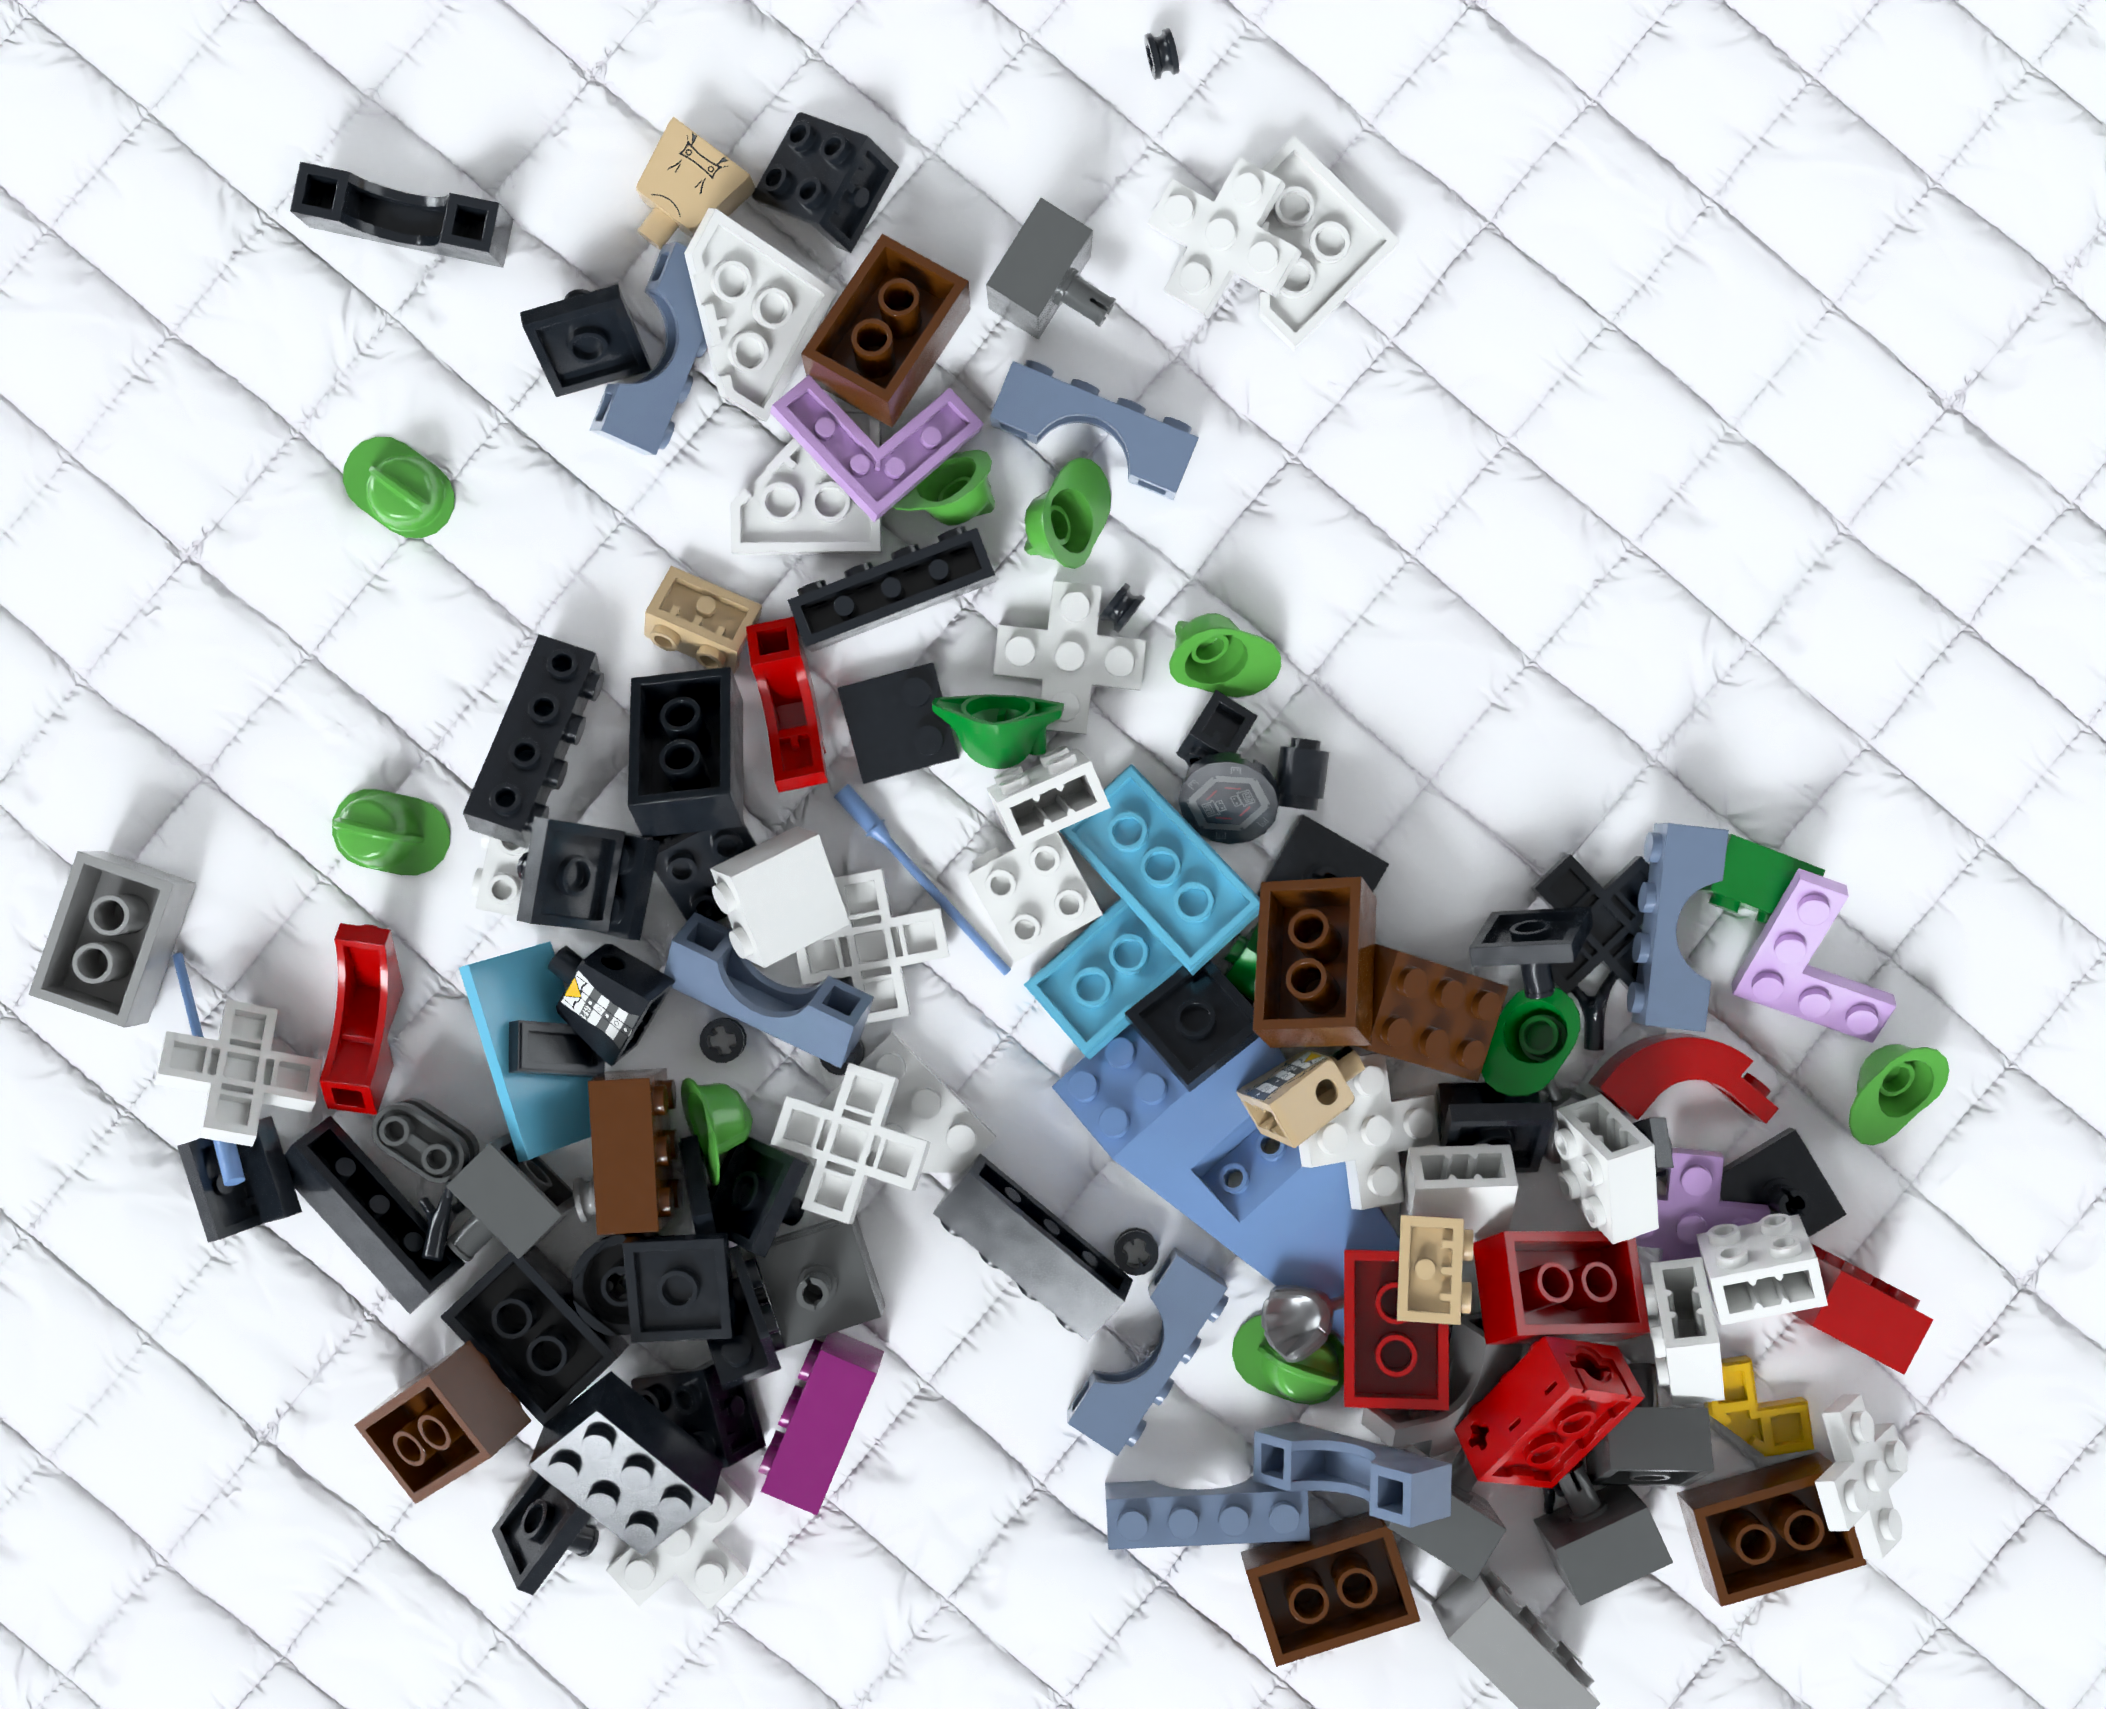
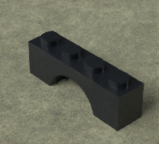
[290,162,514,268]

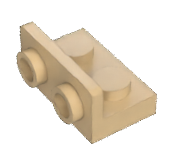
[644,566,762,675]
[1397,1215,1473,1325]

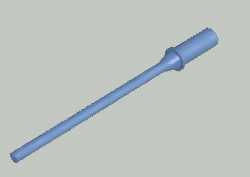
[834,784,1012,976]
[172,953,245,1186]

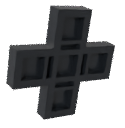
[1531,854,1649,994]

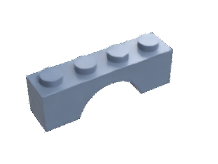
[589,242,707,455]
[990,360,1199,501]
[1627,823,1729,1032]
[664,912,874,1068]
[1067,1247,1229,1456]
[1253,1422,1452,1528]
[1105,1476,1310,1550]

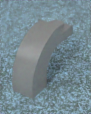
[1361,1312,1523,1458]

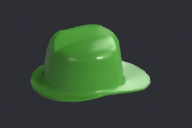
[343,437,455,538]
[893,449,995,526]
[1024,457,1111,569]
[1169,613,1282,698]
[332,789,450,876]
[1849,1044,1950,1146]
[681,1077,753,1186]
[1232,1315,1344,1405]

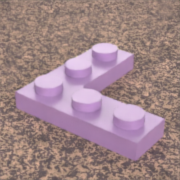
[770,375,984,522]
[1731,868,1896,1043]

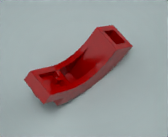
[1588,1033,1779,1124]

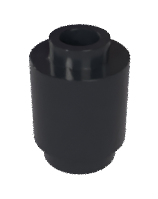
[1276,737,1330,811]

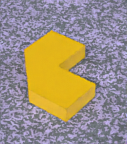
[1703,1355,1815,1457]

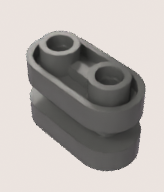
[372,1098,479,1183]

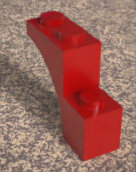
[319,923,404,1115]

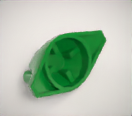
[932,694,1064,769]

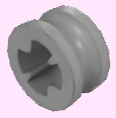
[573,1175,596,1223]

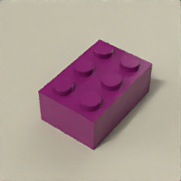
[758,1331,884,1515]

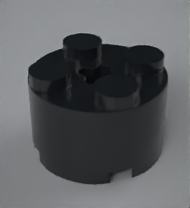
[571,1232,661,1336]

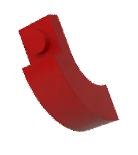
[746,616,828,793]

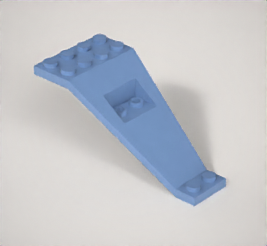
[1052,1024,1451,1338]

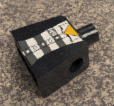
[548,943,675,1067]

